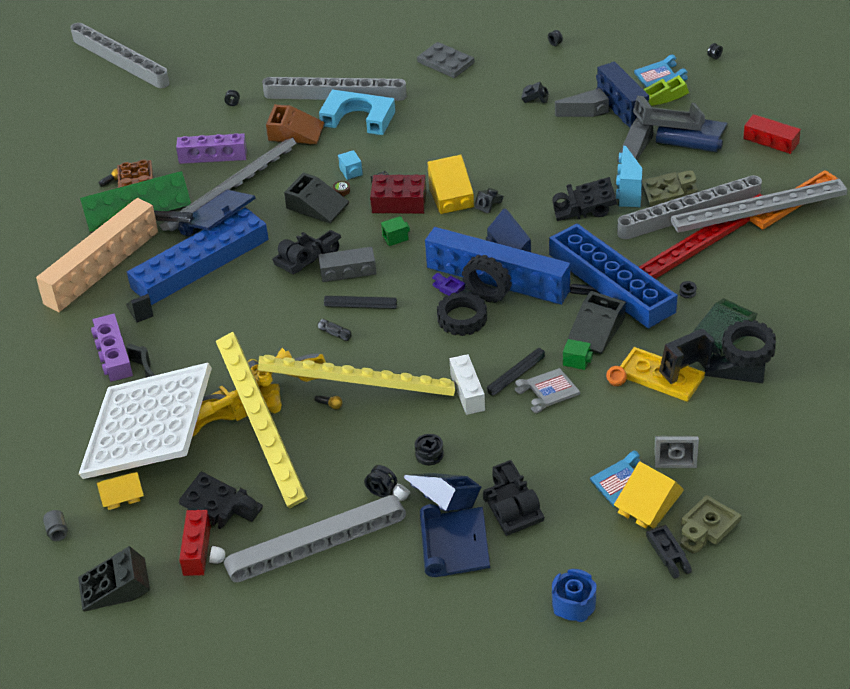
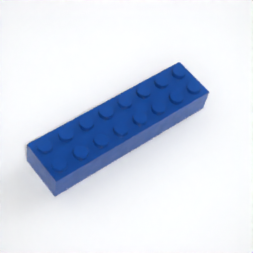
[127,207,269,305]
[549,224,678,328]
[425,227,570,305]

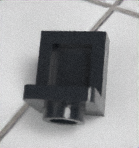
[521,82,549,104]
[474,188,504,213]

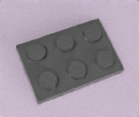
[417,42,475,78]

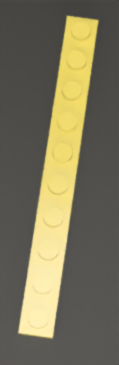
[216,332,308,509]
[258,355,455,396]

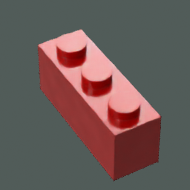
[743,114,801,154]
[179,510,211,576]

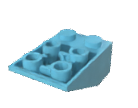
[616,146,642,207]

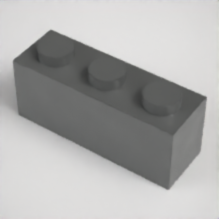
[318,247,376,282]

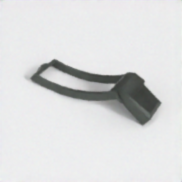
[126,343,156,378]

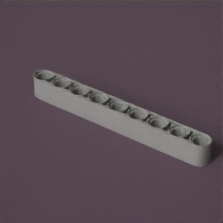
[70,23,170,88]
[262,77,407,101]
[617,175,762,239]
[224,495,406,582]

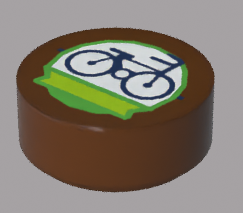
[333,181,350,196]

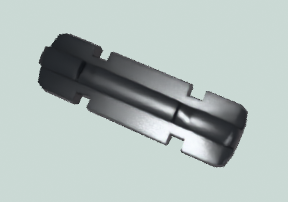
[318,319,352,341]

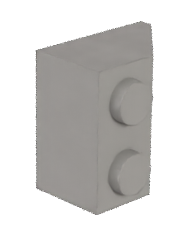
[654,436,699,468]

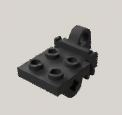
[552,177,617,221]
[272,230,341,274]
[483,460,545,536]
[179,471,263,529]

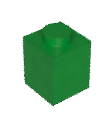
[381,216,410,246]
[563,339,593,370]

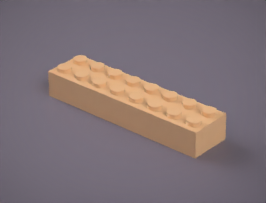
[36,198,158,312]

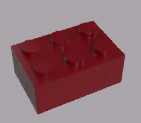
[370,174,427,214]

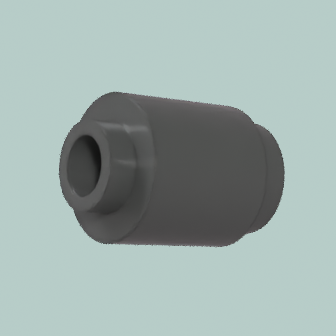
[43,510,68,541]

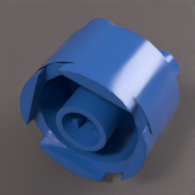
[552,569,596,622]

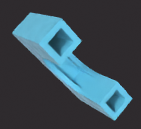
[319,89,395,135]

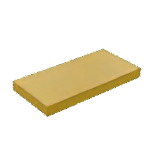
[620,347,705,402]

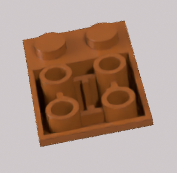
[266,104,325,144]
[117,160,154,188]

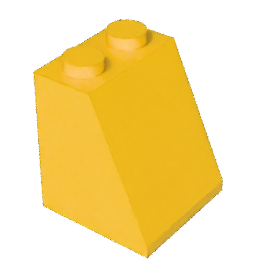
[427,155,474,214]
[614,461,684,529]

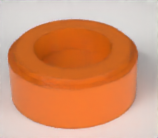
[606,366,627,386]

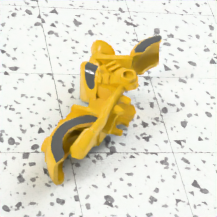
[192,348,326,437]

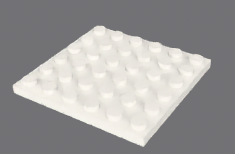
[79,363,212,479]

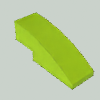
[643,75,689,106]

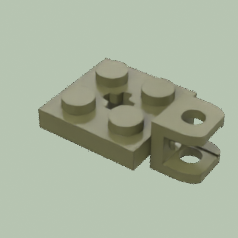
[642,171,698,207]
[680,495,742,553]

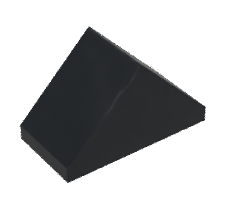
[126,294,154,323]

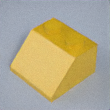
[97,472,144,510]

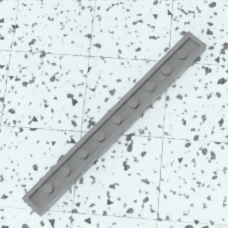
[159,138,296,231]
[671,179,847,233]

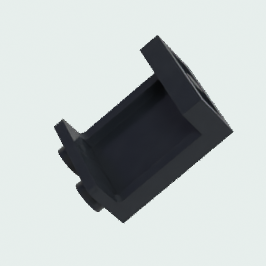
[659,328,715,384]

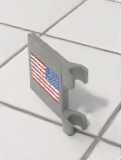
[515,368,580,413]

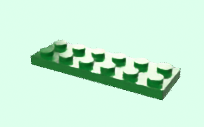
[80,171,191,232]

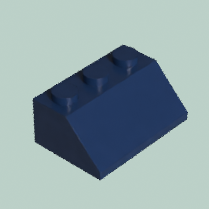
[486,208,531,252]

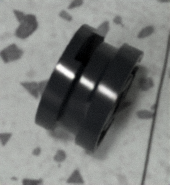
[415,434,444,466]
[364,465,397,498]

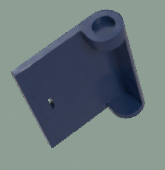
[656,119,728,153]
[178,190,256,237]
[420,504,490,577]

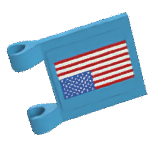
[634,54,688,88]
[590,451,640,507]

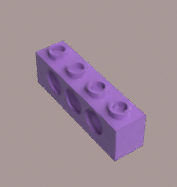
[176,133,247,164]
[91,314,133,382]

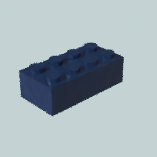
[596,61,649,128]

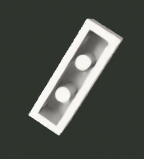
[449,354,485,415]

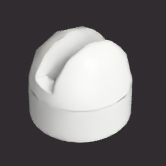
[392,483,411,501]
[209,546,225,564]

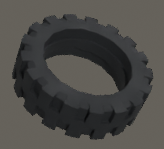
[462,255,512,303]
[437,291,487,336]
[722,320,776,368]

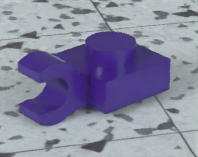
[432,273,465,296]

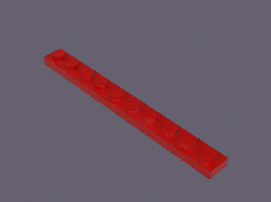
[639,193,763,279]

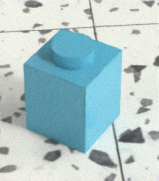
[338,150,363,180]

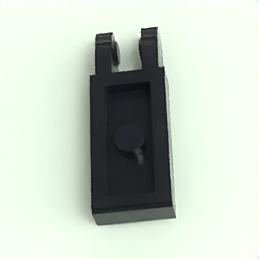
[646,525,692,579]

